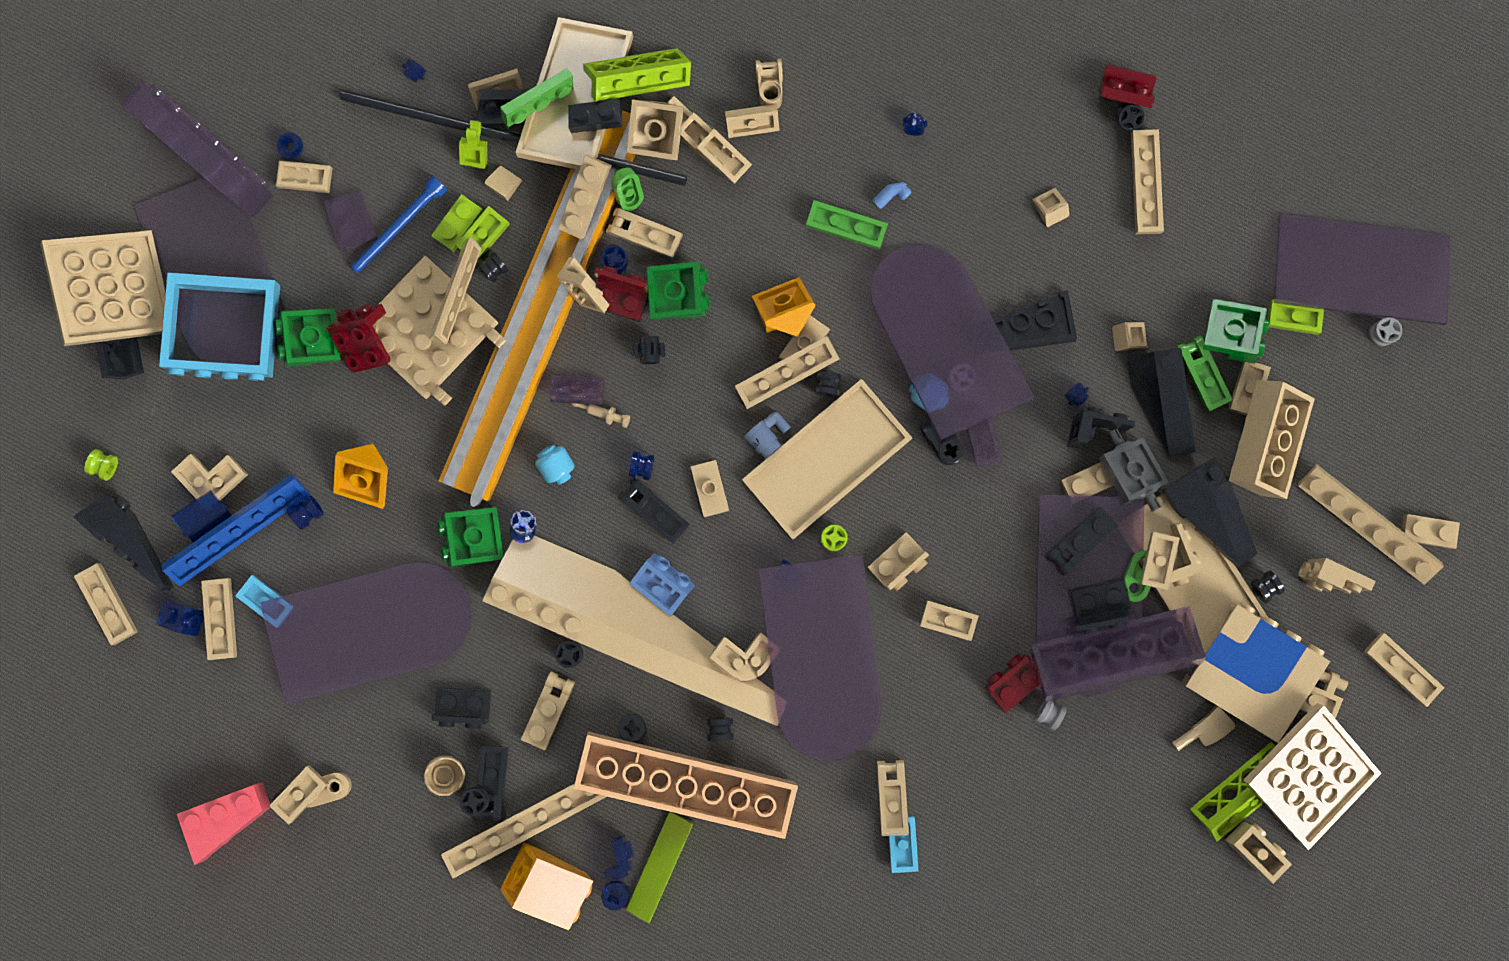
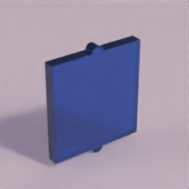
[171,490,232,542]

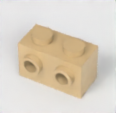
[1225,821,1292,884]

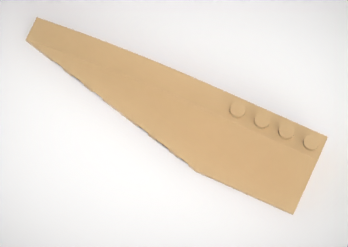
[483,529,788,726]

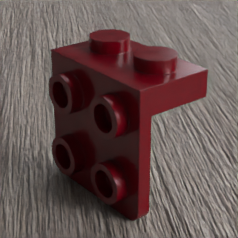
[326,304,391,373]

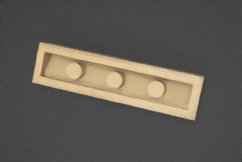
[429,238,481,344]

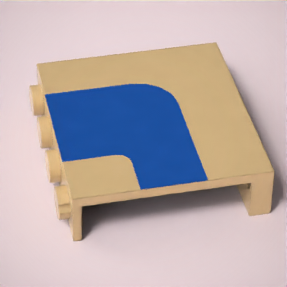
[1181,602,1330,743]

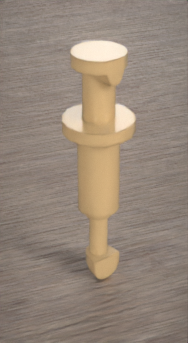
[571,398,630,428]

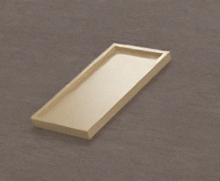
[516,17,633,170]
[742,379,912,540]
[1116,493,1268,659]

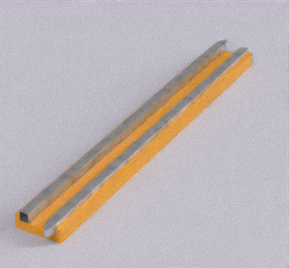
[438,98,636,507]

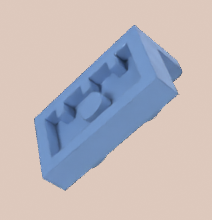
[629,553,695,616]

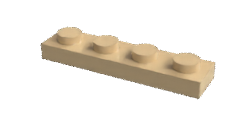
[1131,129,1164,234]
[735,336,840,409]

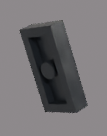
[568,99,622,133]

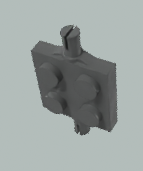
[1099,428,1169,512]

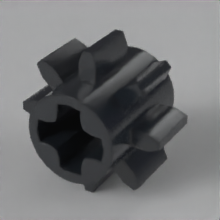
[634,336,665,365]

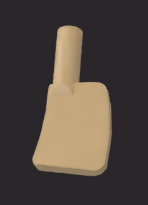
[1172,705,1235,751]

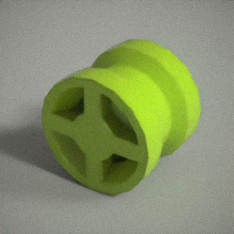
[84,449,118,481]
[821,525,847,552]

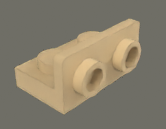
[557,257,609,313]
[867,532,929,591]

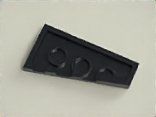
[968,290,1077,356]

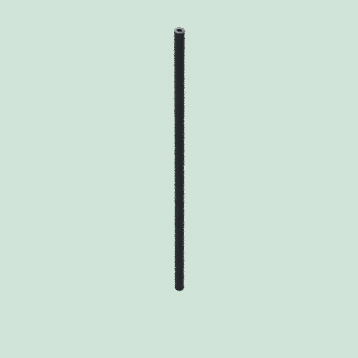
[340,90,687,186]

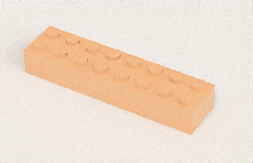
[574,732,798,839]

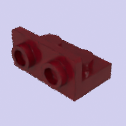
[1099,64,1157,108]
[984,654,1046,713]

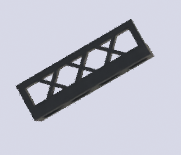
[95,337,144,380]

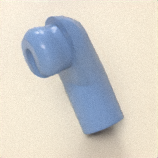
[873,182,911,209]

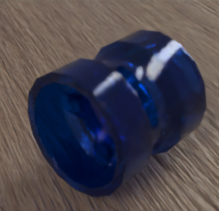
[286,494,324,530]

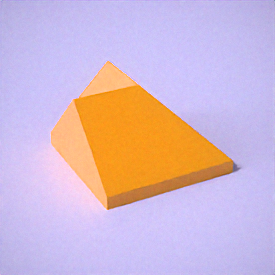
[752,277,815,337]
[333,444,388,509]

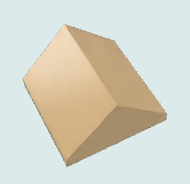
[626,100,684,160]

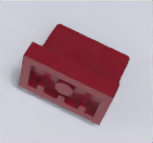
[594,266,649,322]

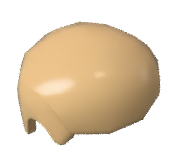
[424,755,465,796]

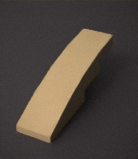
[668,96,752,184]

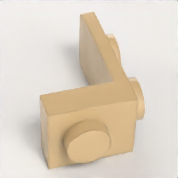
[1170,523,1201,587]

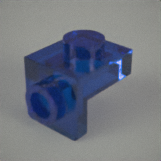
[156,599,204,636]
[604,835,634,880]

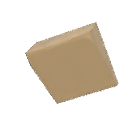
[484,165,522,201]
[1032,188,1069,227]
[1112,322,1148,351]

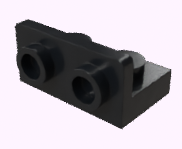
[477,89,530,125]
[431,687,491,729]

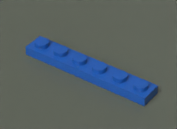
[161,474,310,587]

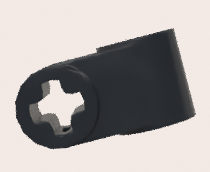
[920,413,963,466]

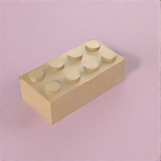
[1229,380,1315,499]

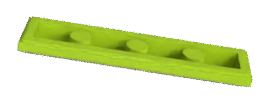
[626,812,694,923]

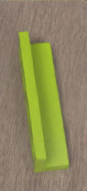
[583,48,691,102]
[1190,742,1275,842]

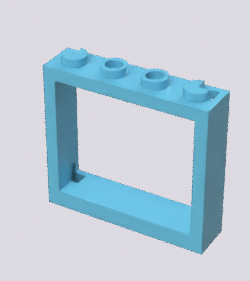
[159,273,280,381]

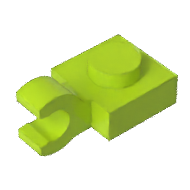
[459,120,487,169]

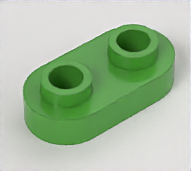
[611,168,644,211]
[1123,550,1151,602]

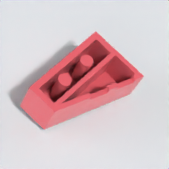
[177,782,271,865]

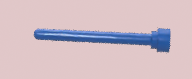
[352,175,447,273]

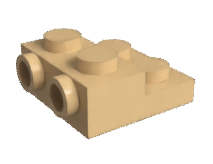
[1298,558,1376,594]

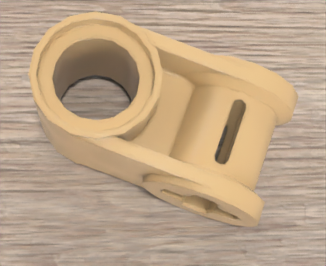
[755,59,783,109]

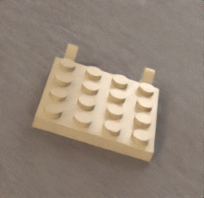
[373,256,506,406]

